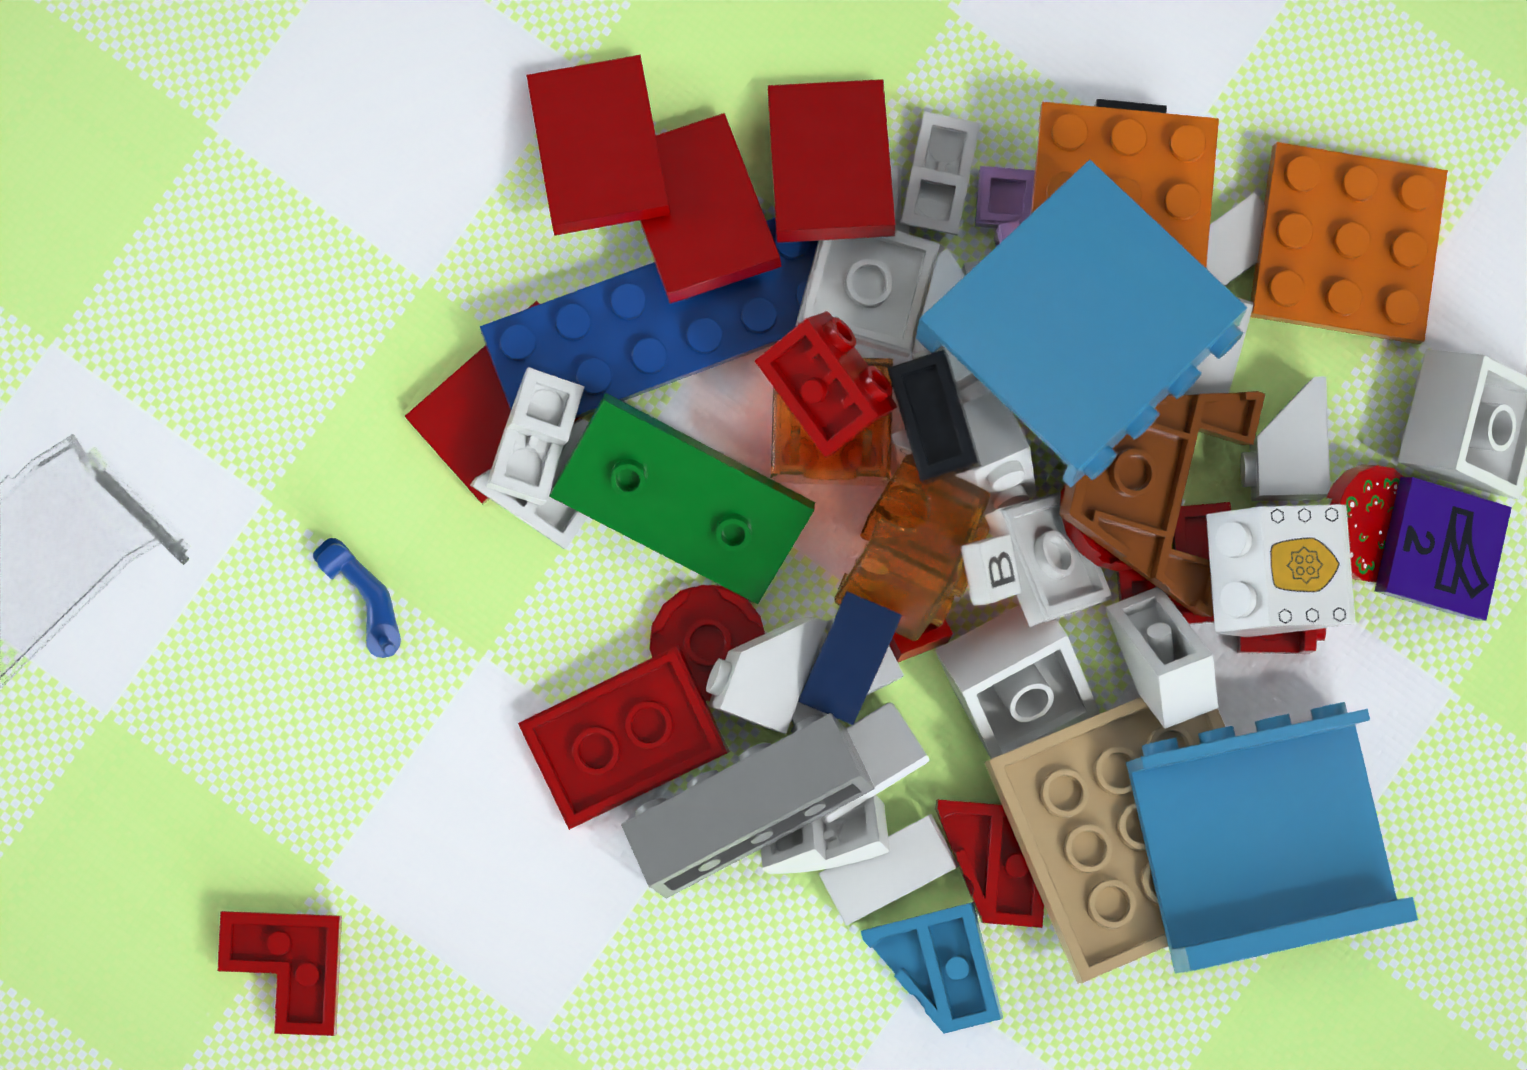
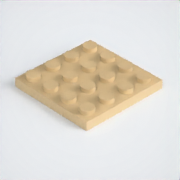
[984,697,1225,984]

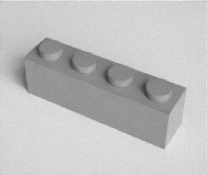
[621,713,875,899]

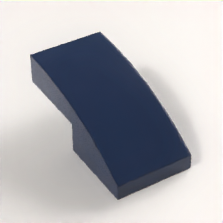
[798,591,902,725]

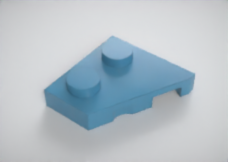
[861,902,1004,1034]

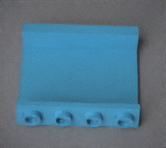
[916,160,1248,487]
[1126,702,1418,973]

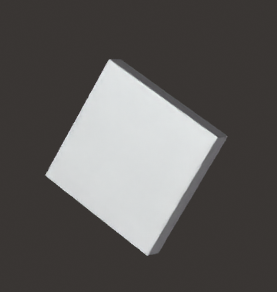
[795,230,940,358]
[985,492,1113,627]

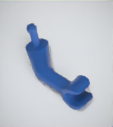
[313,538,401,658]

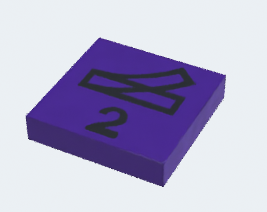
[1374,477,1512,621]

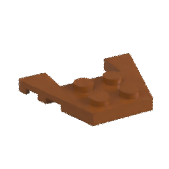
[1059,391,1265,617]

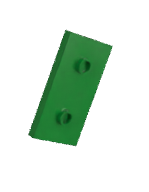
[549,393,815,604]

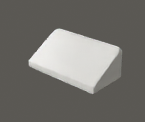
[824,702,930,823]

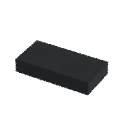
[887,349,982,485]

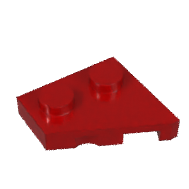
[935,799,1044,928]

